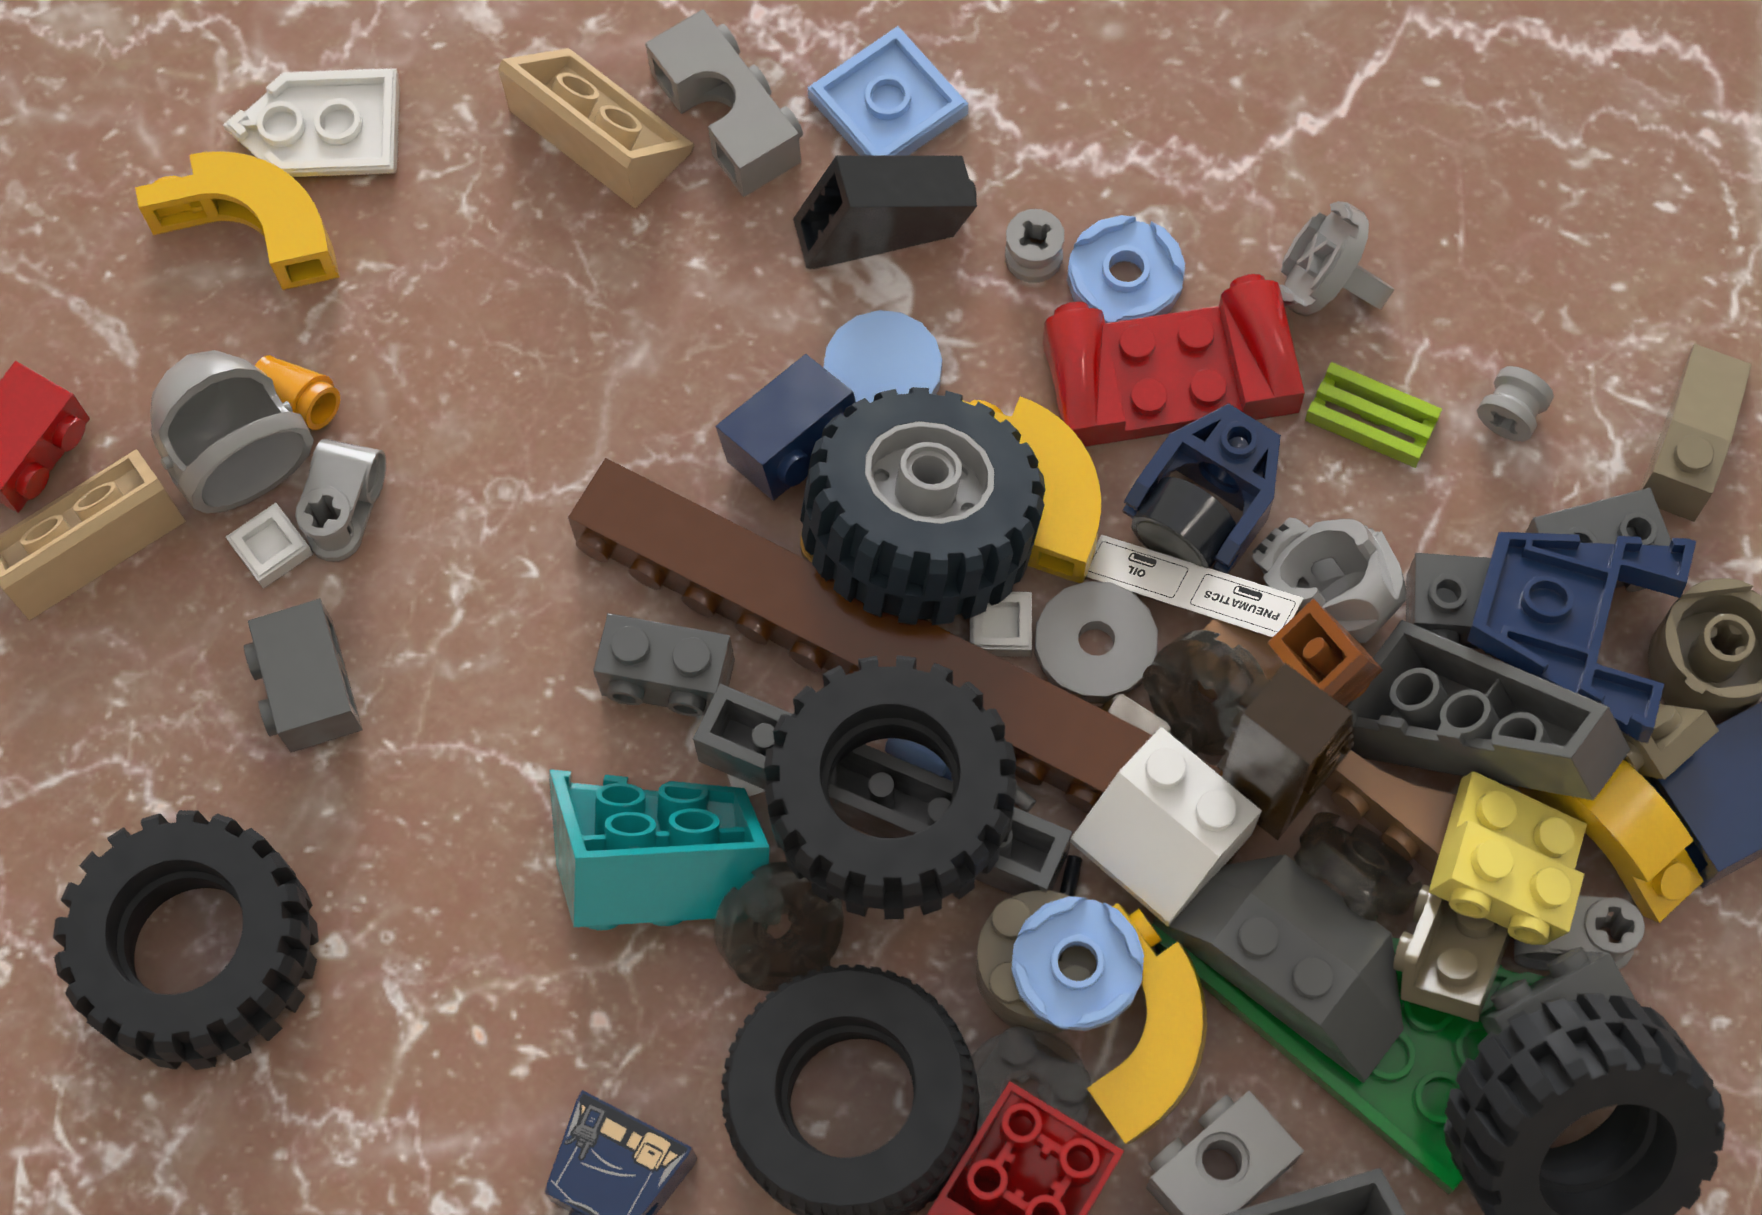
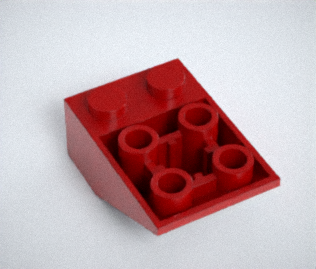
[927,1081,1124,1215]

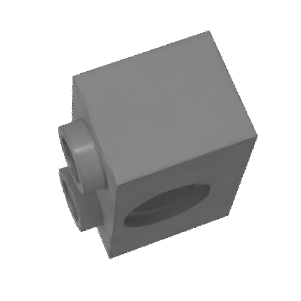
[1146,1091,1304,1215]

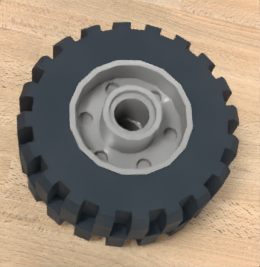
[800,387,1046,625]

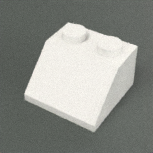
[1070,727,1262,926]

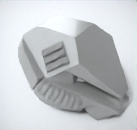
[1252,517,1406,643]

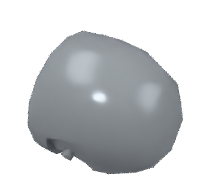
[150,350,314,514]

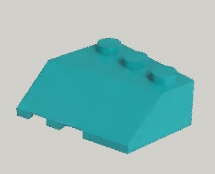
[549,769,770,930]

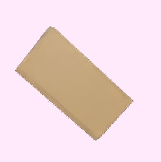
[498,48,695,209]
[0,449,186,621]

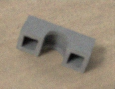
[645,9,803,197]

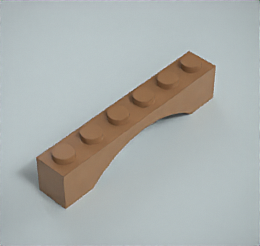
[1183,618,1457,881]

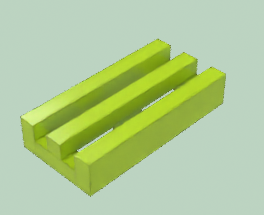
[1305,362,1442,468]

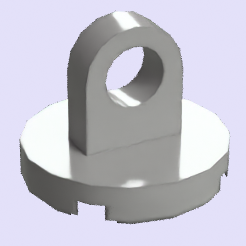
[1279,201,1395,316]

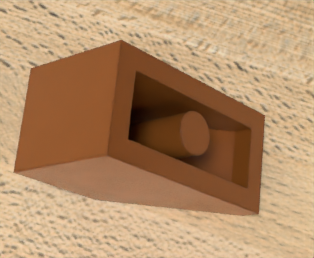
[1267,598,1383,707]

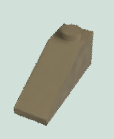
[1640,343,1752,522]

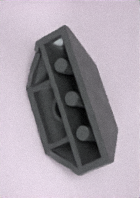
[1153,854,1403,1083]

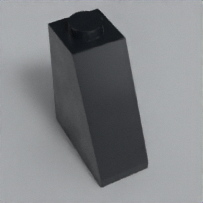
[793,155,977,269]

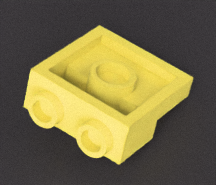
[1428,771,1587,945]

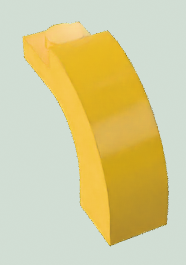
[135,151,340,290]
[962,396,1101,584]
[1518,759,1704,923]
[1087,903,1207,1144]

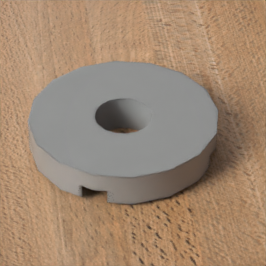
[1035,581,1158,703]

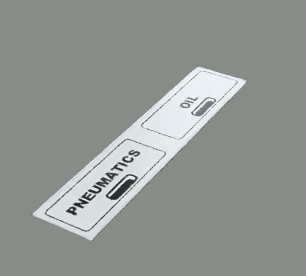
[1086,535,1304,637]

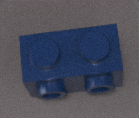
[715,354,856,501]

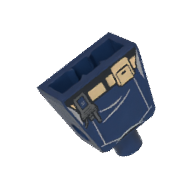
[545,1090,697,1215]

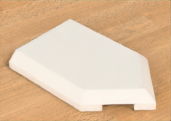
[223,68,400,177]

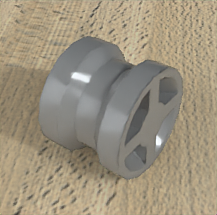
[1005,209,1064,283]
[1477,366,1554,442]

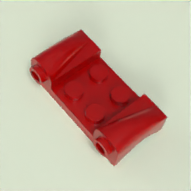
[1043,274,1305,447]

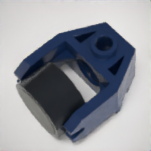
[1122,404,1281,574]

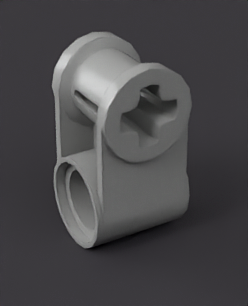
[295,439,386,562]
[1514,895,1645,970]

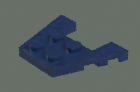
[1467,532,1696,744]

